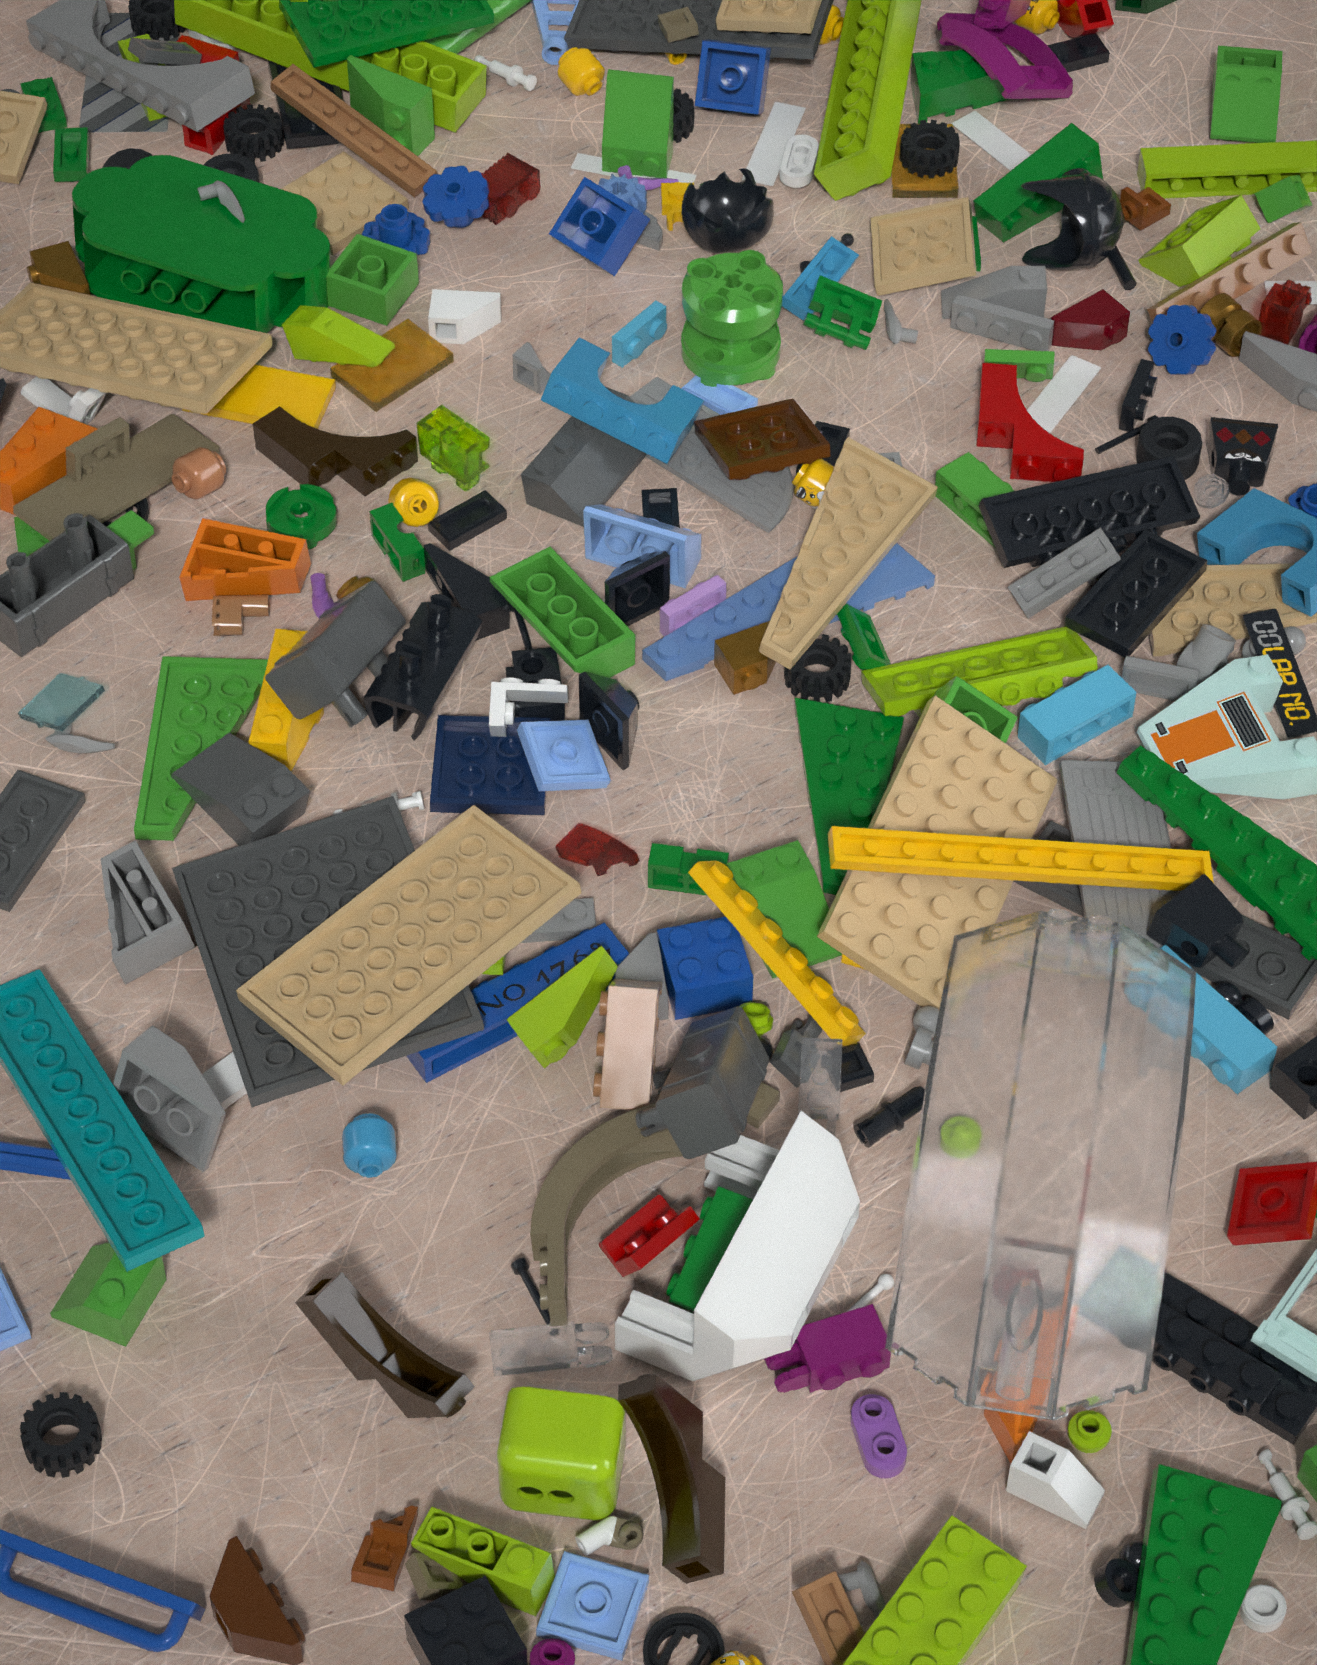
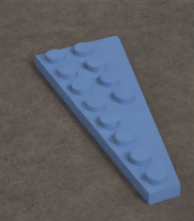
[642,543,935,681]

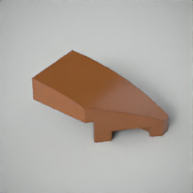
[351,1505,418,1591]

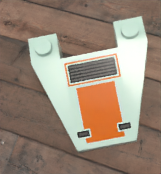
[1137,654,1317,800]

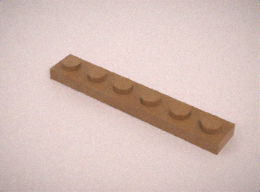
[271,64,437,198]
[1147,222,1312,324]

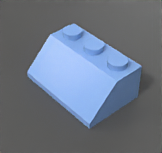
[583,504,701,588]

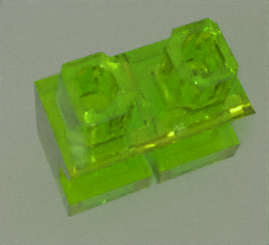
[416,405,490,491]

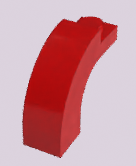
[1057,0,1114,38]

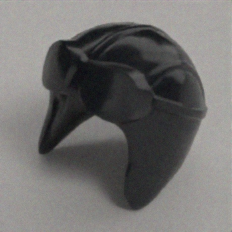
[1021,168,1125,270]

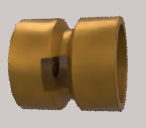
[1200,293,1262,357]

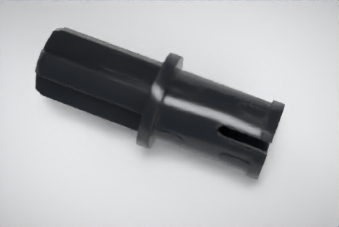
[854,1086,931,1148]

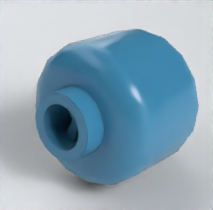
[342,1114,397,1178]

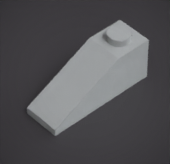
[941,265,1047,319]
[1239,331,1317,411]

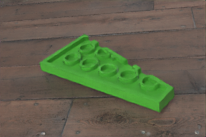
[134,656,268,841]

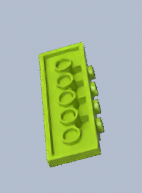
[861,627,1098,718]

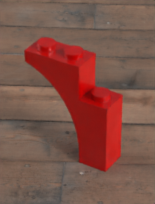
[176,35,250,155]
[976,363,1084,482]

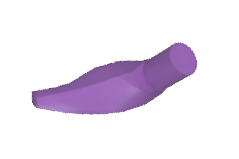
[618,165,679,191]
[310,573,334,618]

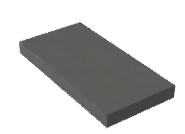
[0,770,86,912]

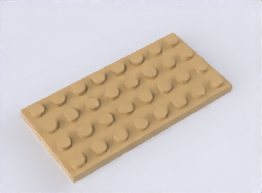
[0,283,272,414]
[817,695,1058,1023]
[236,805,581,1086]

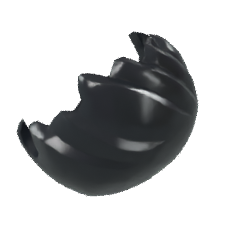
[682,168,774,254]

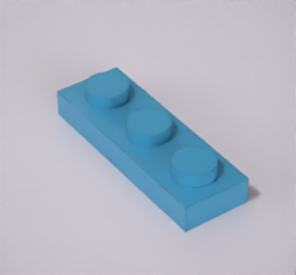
[782,236,859,321]

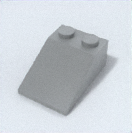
[113,1025,226,1172]

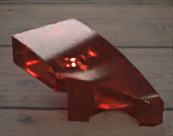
[555,823,640,876]

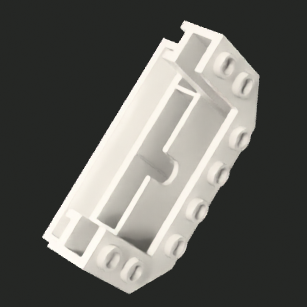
[615,1111,860,1381]

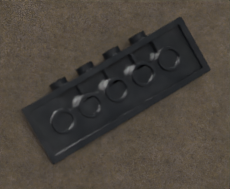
[978,455,1200,568]
[1074,1245,1317,1445]

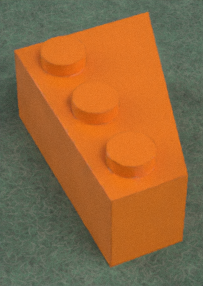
[0,407,98,515]
[179,518,311,601]

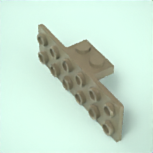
[13,414,219,541]

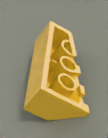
[249,629,325,771]

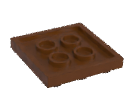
[694,398,831,480]

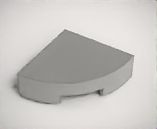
[636,212,663,251]

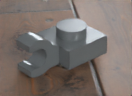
[770,1016,823,1088]

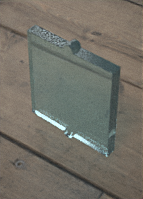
[18,673,105,732]

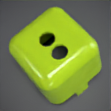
[497,1387,626,1520]

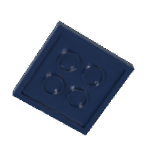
[430,715,550,815]

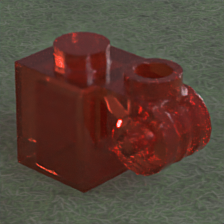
[1259,279,1312,345]

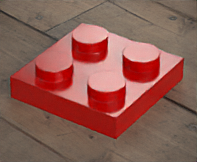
[1227,1162,1317,1246]

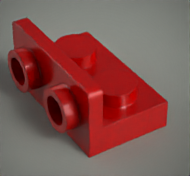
[599,1195,700,1277]

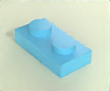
[612,301,667,368]

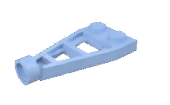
[531,0,579,65]

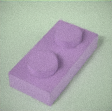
[660,575,726,637]

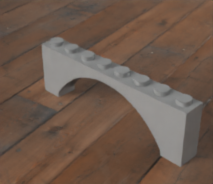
[26,0,255,132]

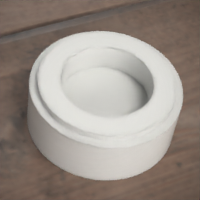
[1240,1584,1287,1633]

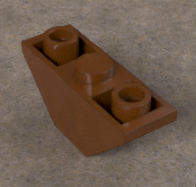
[209,1536,306,1665]

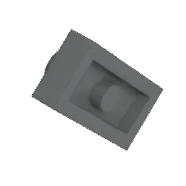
[128,38,202,66]

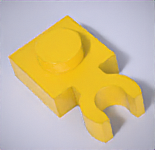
[661,182,694,231]

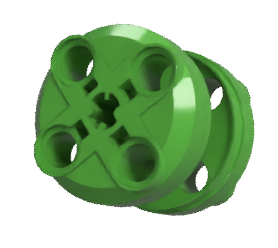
[681,250,783,387]

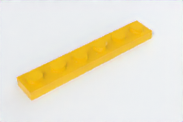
[688,860,866,1047]

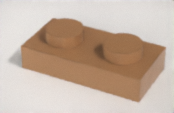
[791,1571,865,1665]

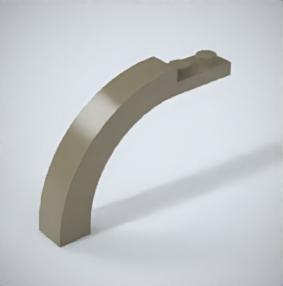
[530,1103,683,1327]

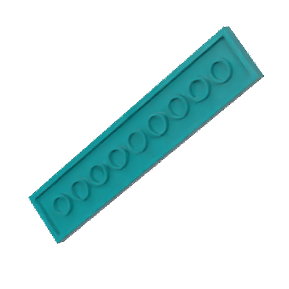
[0,969,205,1271]

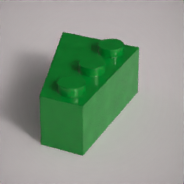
[910,49,1009,125]
[666,1186,753,1314]

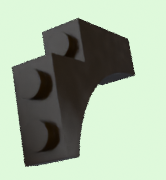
[253,406,418,496]
[295,1272,475,1418]
[618,1374,726,1584]

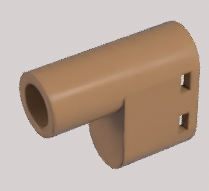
[212,595,270,636]

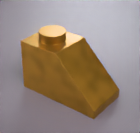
[27,241,90,295]
[714,621,776,695]

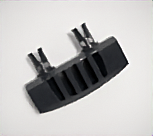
[364,594,483,740]

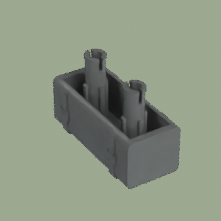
[0,513,134,657]
[265,581,406,727]
[635,1007,769,1159]

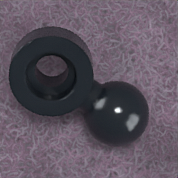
[1214,982,1274,1035]
[1094,1540,1143,1608]

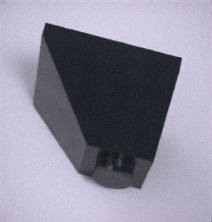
[605,551,670,626]
[579,672,639,770]

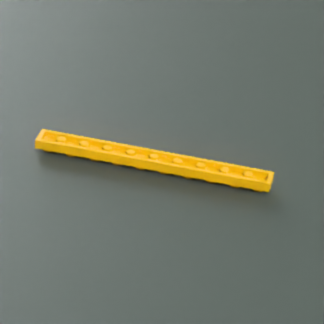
[828,826,1214,891]

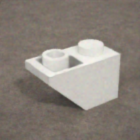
[428,289,501,344]
[1006,1431,1105,1529]

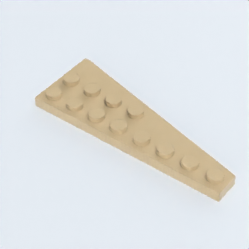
[759,437,938,670]
[1149,563,1317,657]

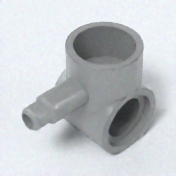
[1176,624,1236,685]

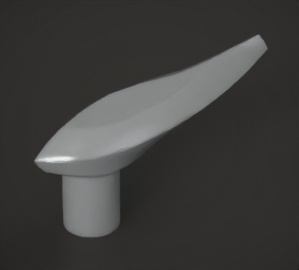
[197,180,245,223]
[884,299,918,344]
[45,719,115,754]
[838,1561,886,1619]

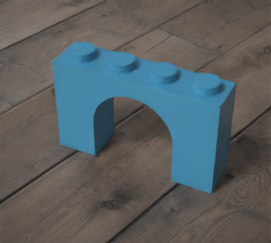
[541,337,704,464]
[1197,488,1317,617]

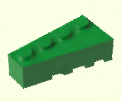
[973,123,1103,243]

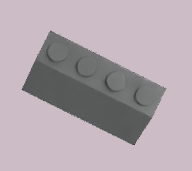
[521,387,647,527]

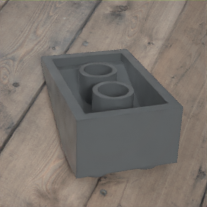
[172,733,310,846]

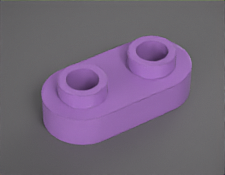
[850,1394,907,1479]

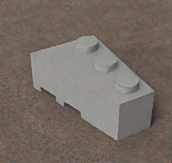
[101,840,195,985]

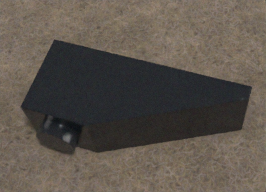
[424,543,513,641]

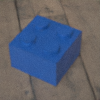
[695,39,771,115]
[549,177,650,276]
[657,917,753,1020]

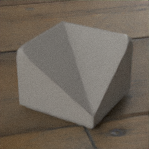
[512,342,551,394]

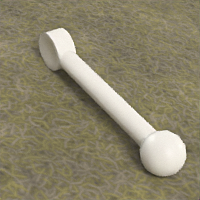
[846,1274,894,1312]

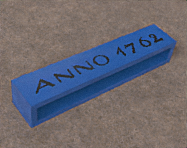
[407,923,629,1083]

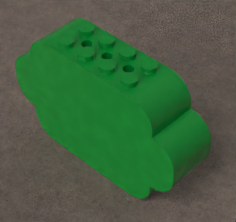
[72,155,330,333]

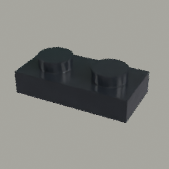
[1047,33,1110,72]
[1119,359,1158,432]

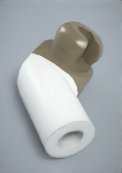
[575,1516,643,1556]

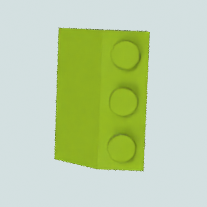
[1138,195,1261,287]

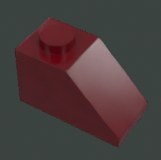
[1051,289,1130,351]

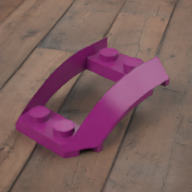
[937,13,1073,99]

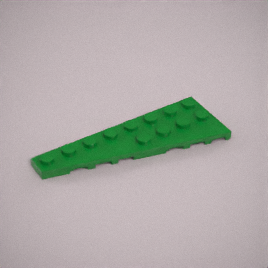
[1117,745,1317,961]
[1126,1464,1282,1665]

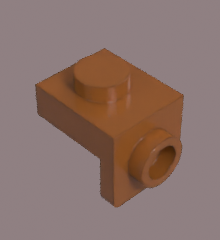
[1120,186,1171,231]

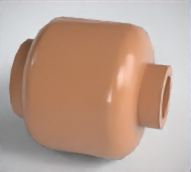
[172,447,226,500]

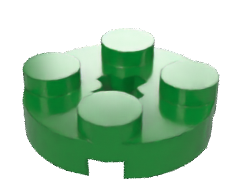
[266,484,337,550]

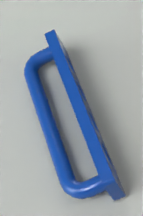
[0,1529,205,1652]

